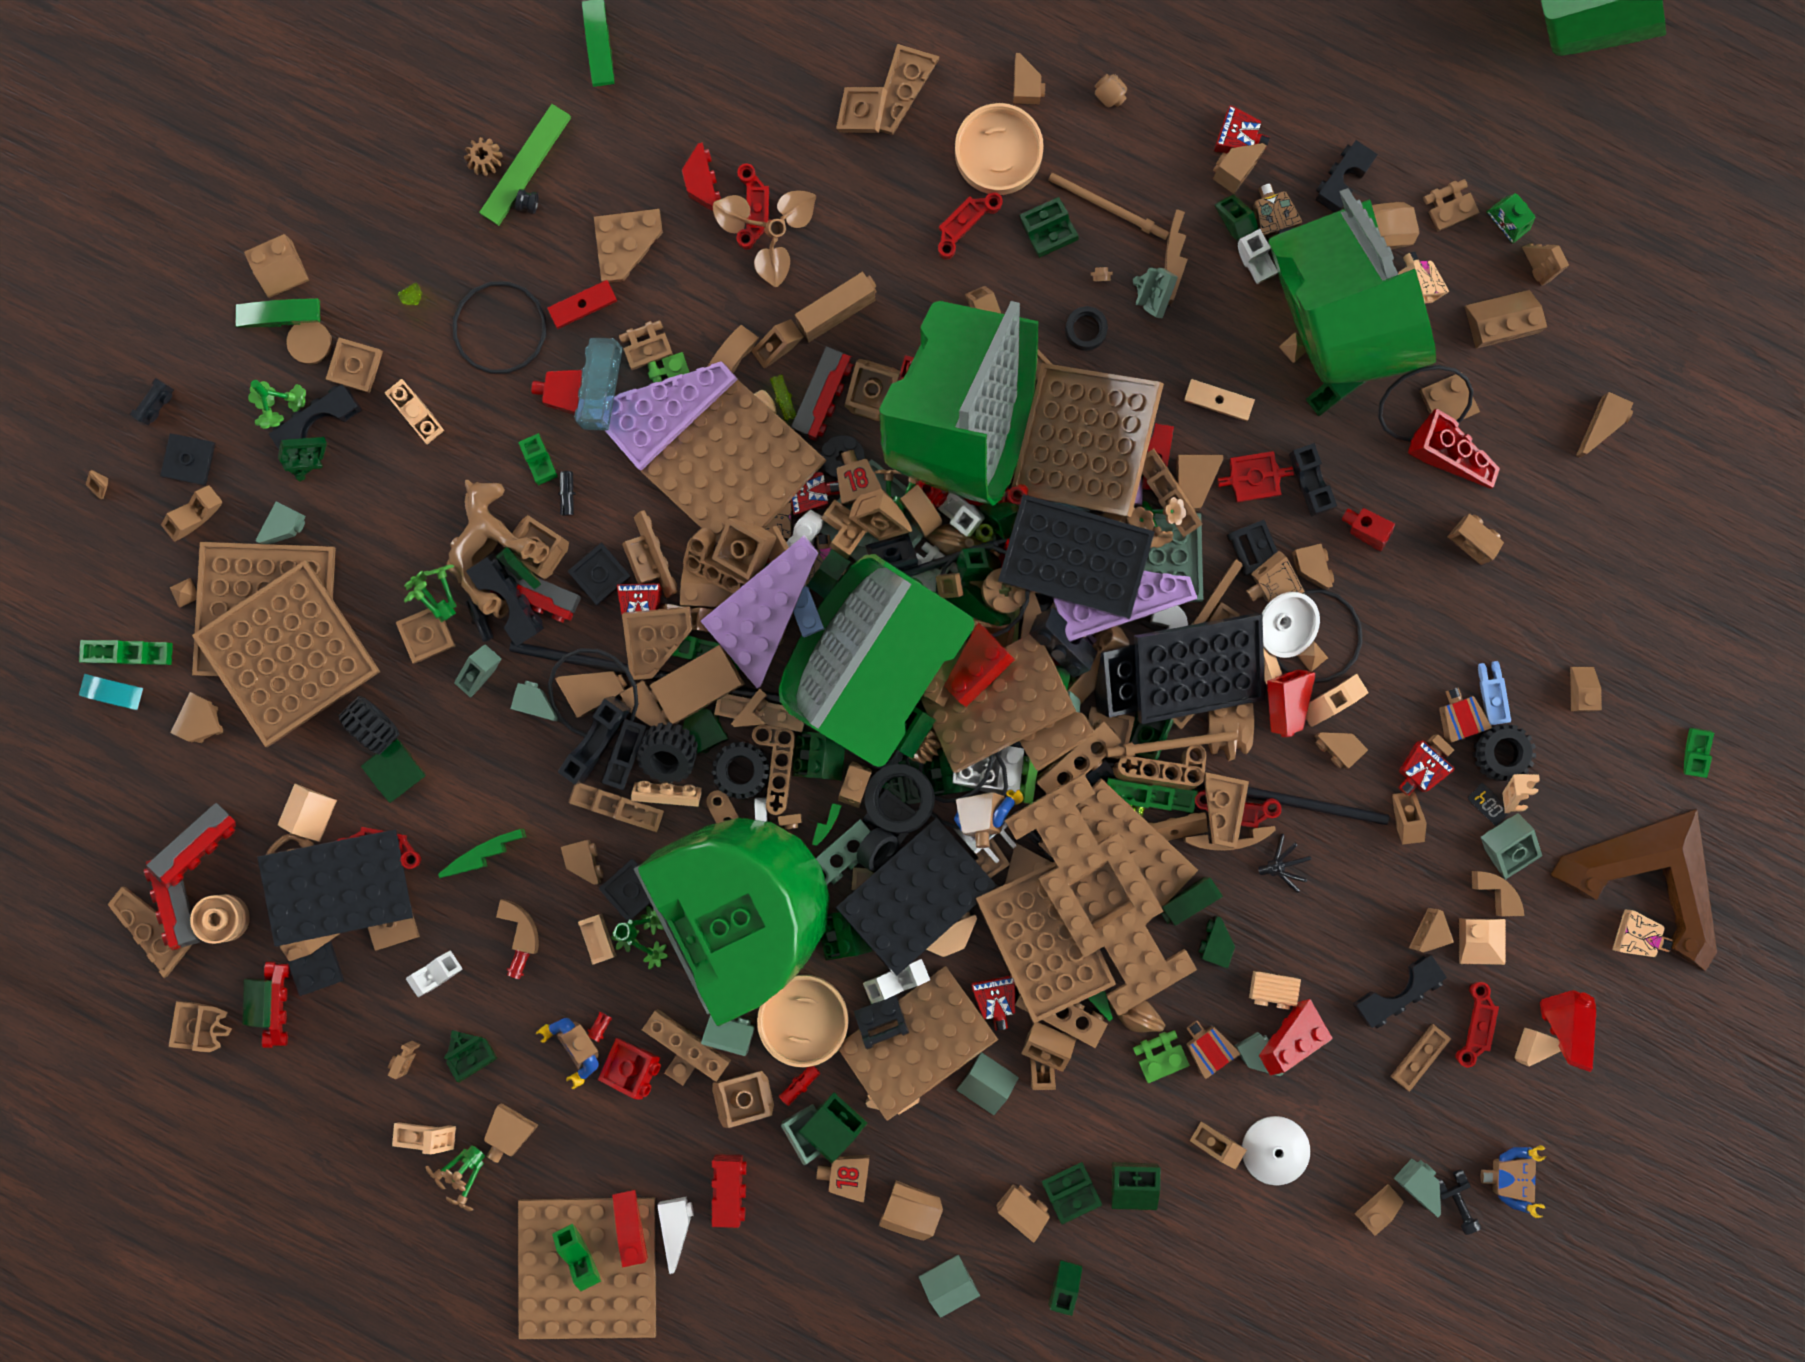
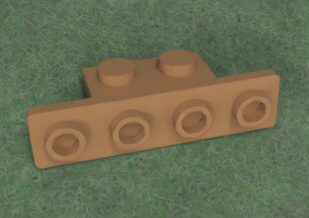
[622,510,677,598]

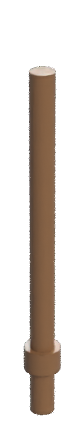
[1048,172,1170,240]
[1105,731,1238,757]

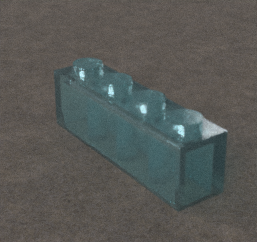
[575,338,623,430]

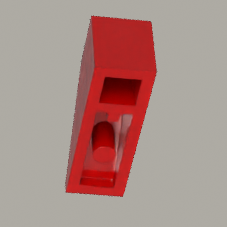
[612,1190,648,1268]

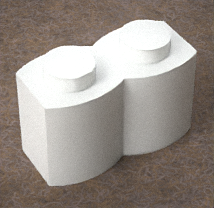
[786,509,824,547]

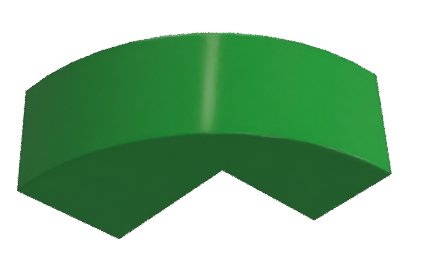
[552,1224,601,1291]

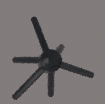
[1259,834,1312,893]

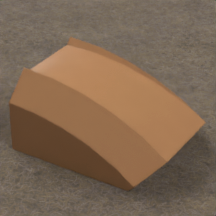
[1372,202,1419,250]
[845,359,900,421]
[849,488,913,541]
[504,515,569,579]
[712,1071,774,1128]
[879,1180,943,1241]

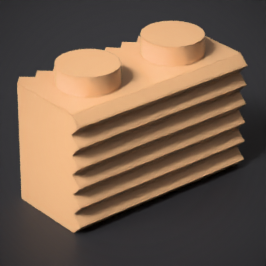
[1249,971,1301,1010]

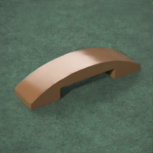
[1183,826,1276,850]

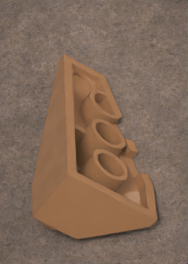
[680,566,732,609]

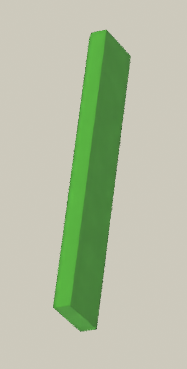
[479,104,571,226]

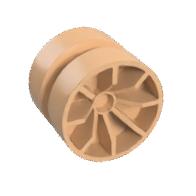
[190,894,250,944]

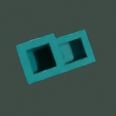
[79,674,143,710]

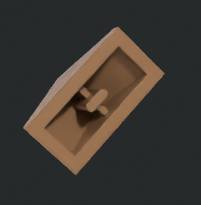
[1030,1058,1056,1090]

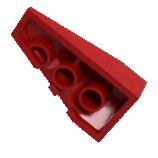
[1408,409,1500,489]
[1540,990,1596,1072]

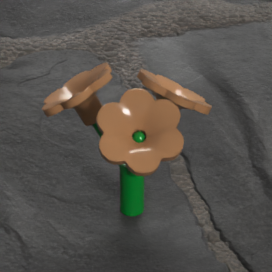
[1127,497,1186,548]

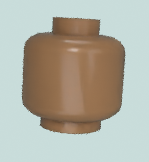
[1094,74,1127,107]

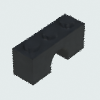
[1315,140,1378,213]
[1289,443,1337,517]
[1029,607,1097,678]

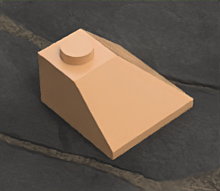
[1459,918,1505,965]

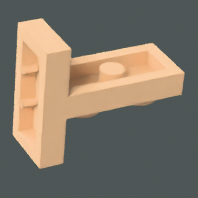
[392,1122,456,1155]

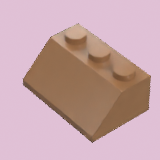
[1465,290,1547,349]

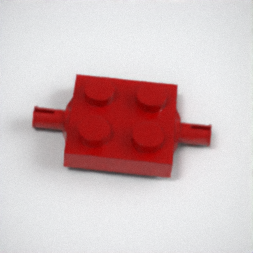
[1217,451,1294,503]

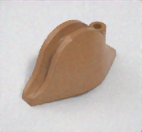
[926,523,982,555]
[1109,1000,1166,1033]

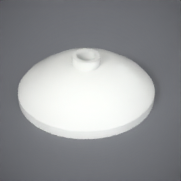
[1262,592,1320,658]
[1242,1116,1310,1185]

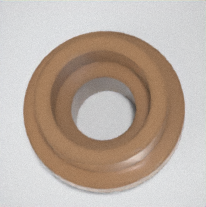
[1091,267,1113,281]

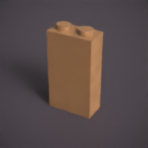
[795,272,877,343]
[650,645,745,724]

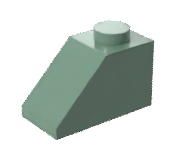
[255,501,306,544]
[454,645,501,698]
[510,680,558,722]

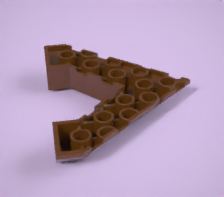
[1550,809,1717,972]

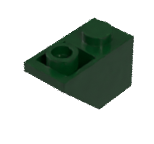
[956,548,1002,582]
[1198,916,1235,968]
[1048,1260,1082,1316]

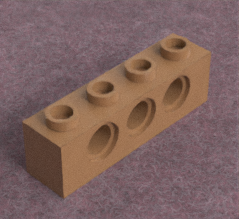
[1036,719,1122,794]
[1015,994,1108,1048]
[642,1009,731,1082]

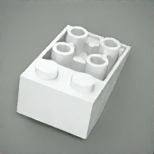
[952,746,1024,796]

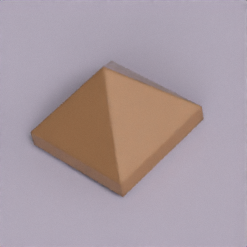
[1279,332,1306,363]
[86,470,108,499]
[170,578,197,608]
[1297,641,1328,672]

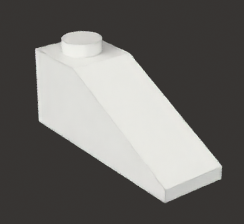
[658,1197,693,1274]

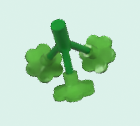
[248,380,306,429]

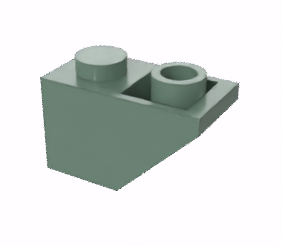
[1234,1032,1283,1076]

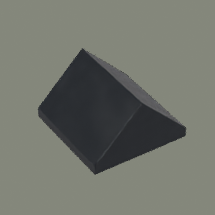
[865,533,918,571]

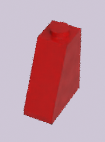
[1267,669,1315,737]

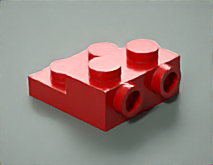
[598,1038,661,1100]

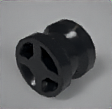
[515,189,539,214]

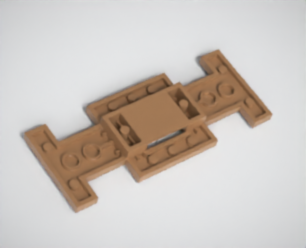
[1005,773,1197,1016]

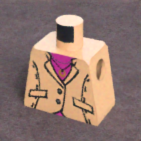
[1398,252,1449,303]
[1612,909,1673,957]

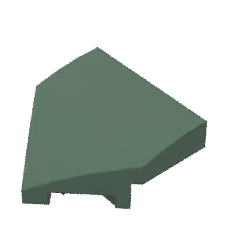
[1133,268,1178,318]

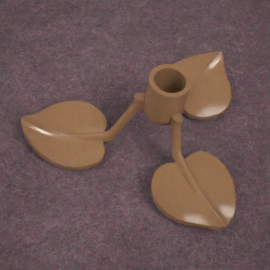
[713,191,816,287]

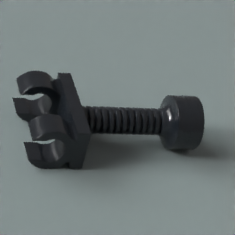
[1438,1169,1481,1235]

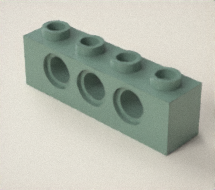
[816,819,871,885]

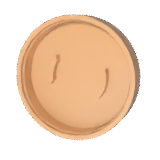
[955,103,1044,195]
[757,975,849,1067]

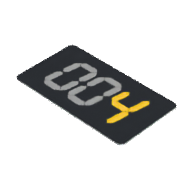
[1467,783,1509,826]

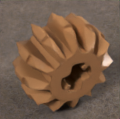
[464,137,503,176]
[909,727,942,764]

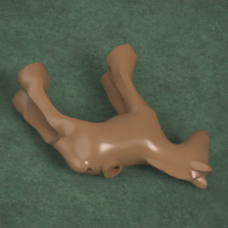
[447,480,549,619]

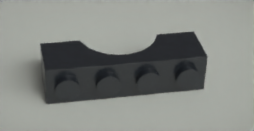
[268,384,362,449]
[466,553,544,647]
[558,696,631,785]
[1352,954,1447,1029]

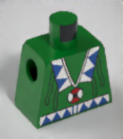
[1486,193,1536,244]

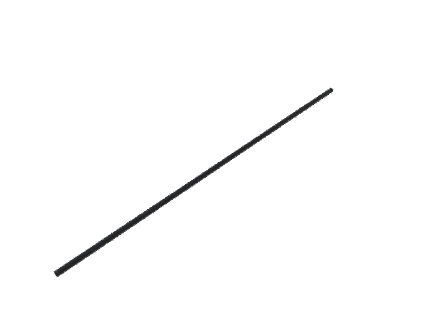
[509,641,1389,825]

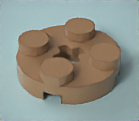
[981,568,1025,614]

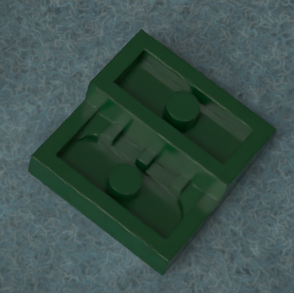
[1019,197,1079,258]
[361,738,426,803]
[242,978,272,1028]
[1041,1162,1103,1225]

